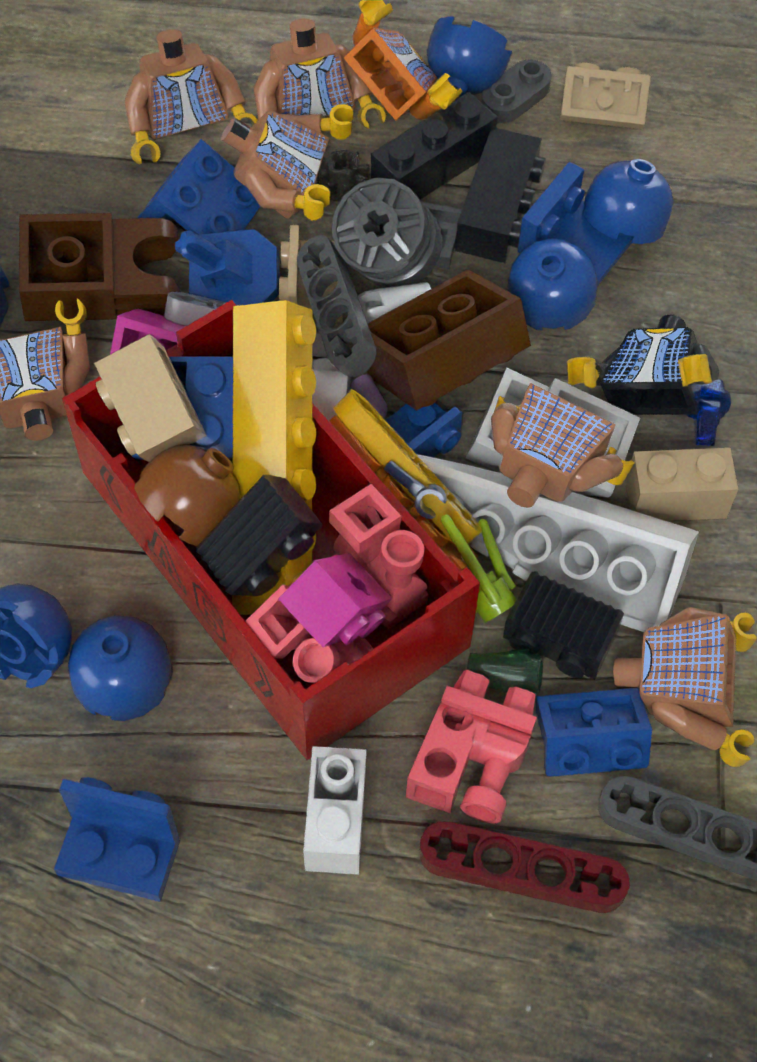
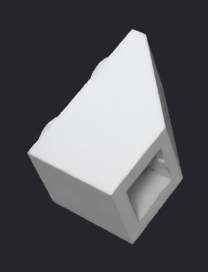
[303,746,366,875]

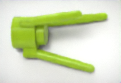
[441,515,517,623]

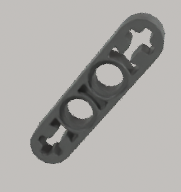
[297,235,376,377]
[598,776,757,881]

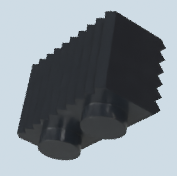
[196,474,323,596]
[503,571,624,680]

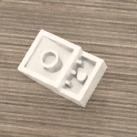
[466,368,640,498]

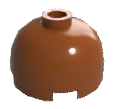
[135,445,241,546]

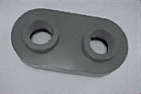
[481,60,552,123]

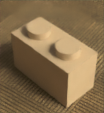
[94,334,207,462]
[625,448,738,521]

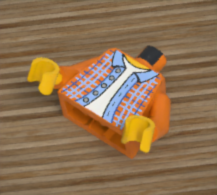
[343,0,463,121]

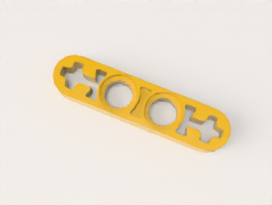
[333,389,482,544]

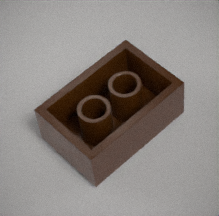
[367,269,531,411]

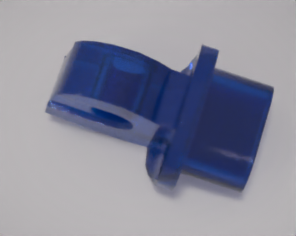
[687,379,731,446]

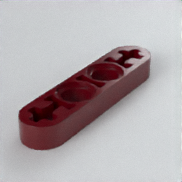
[419,821,630,913]

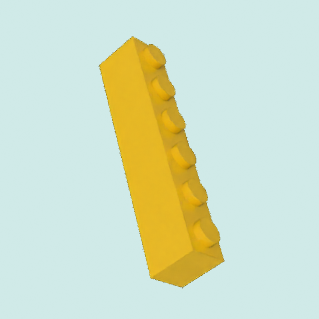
[232,300,316,615]

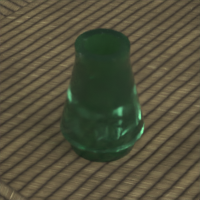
[467,648,543,696]

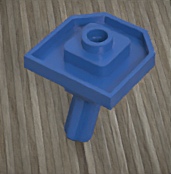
[175,229,280,306]

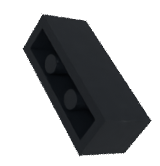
[370,92,498,200]
[455,127,546,264]

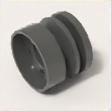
[331,178,443,288]

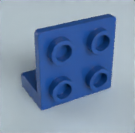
[137,139,261,235]
[518,162,633,285]
[54,777,180,902]

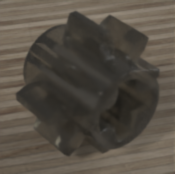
[317,149,370,203]

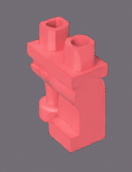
[329,484,429,629]
[245,585,373,683]
[406,670,537,824]

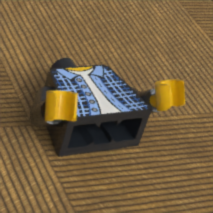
[567,314,719,415]

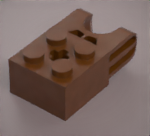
[19,213,181,321]

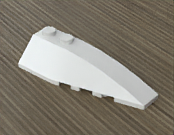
[417,454,699,632]

